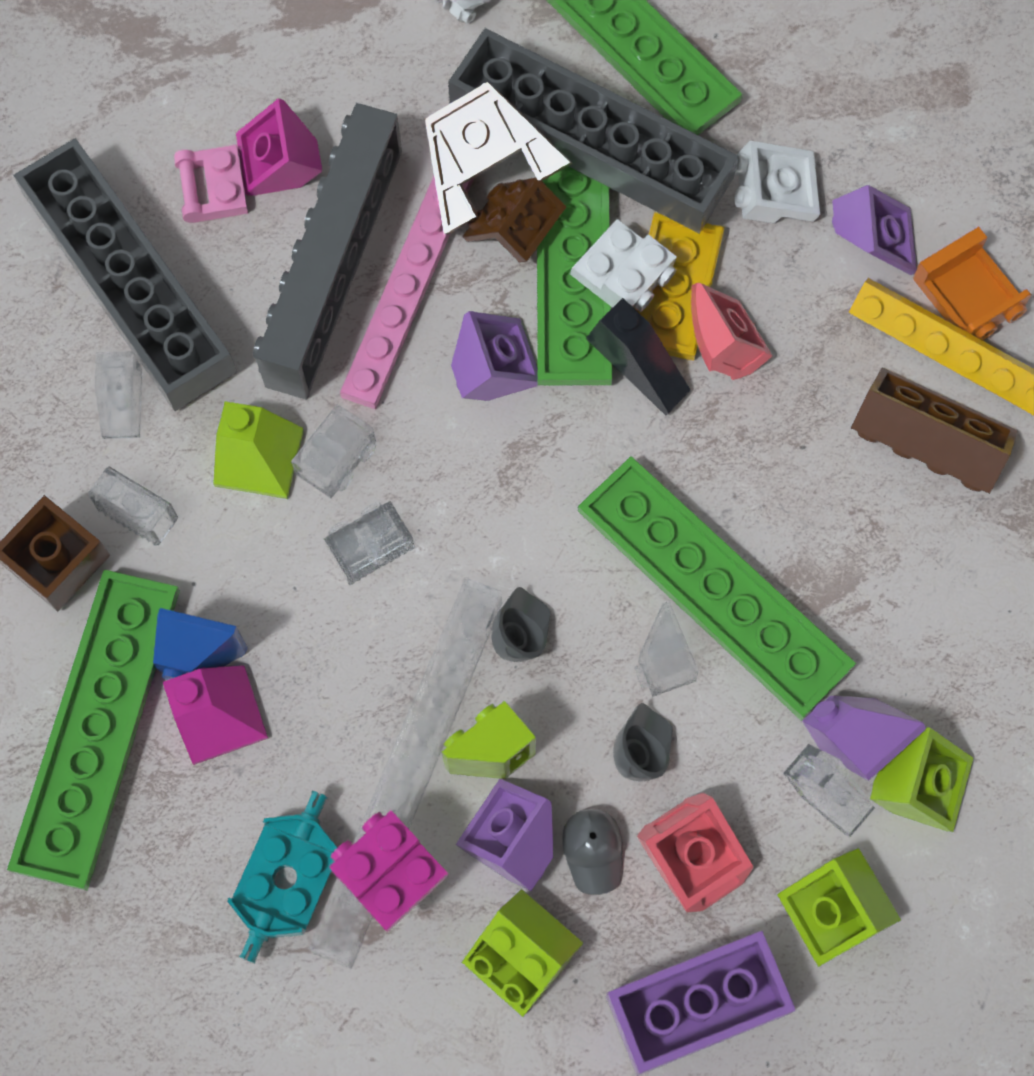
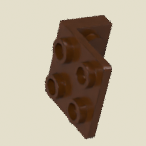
[462,177,566,263]

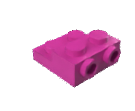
[329,810,449,933]

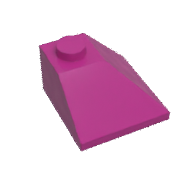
[236,98,323,196]
[163,665,269,765]

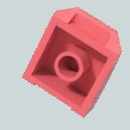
[691,283,773,381]
[637,793,753,913]

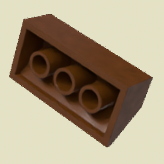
[851,367,1018,494]

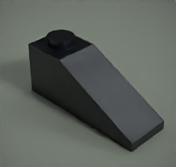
[586,298,691,415]

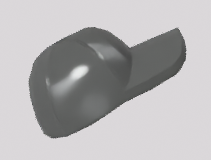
[491,587,550,662]
[613,703,672,782]
[562,808,623,895]

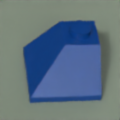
[153,608,248,680]

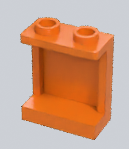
[913,227,1032,340]

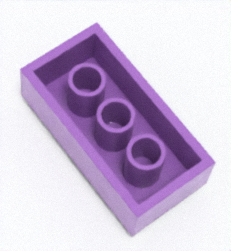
[606,931,796,1076]

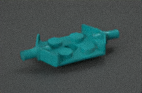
[227,791,337,964]

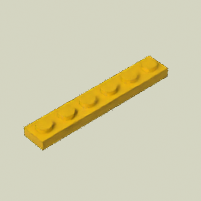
[848,278,1034,415]

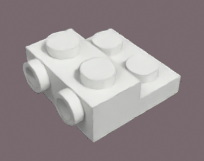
[735,141,820,223]
[570,219,677,312]

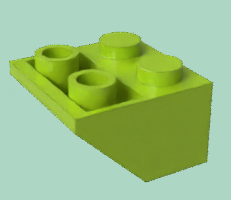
[442,700,536,779]
[461,889,583,1017]

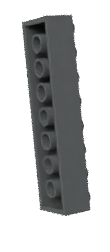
[448,28,739,234]
[253,103,402,400]
[13,138,237,412]

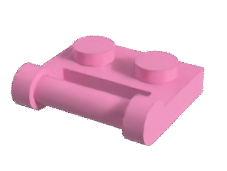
[174,145,248,223]

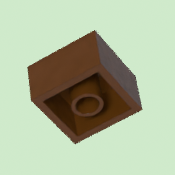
[0,495,110,612]

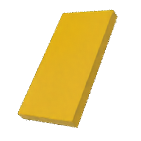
[636,212,724,361]

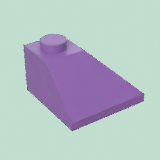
[832,185,916,275]
[451,311,537,401]
[802,695,927,781]
[455,779,553,891]

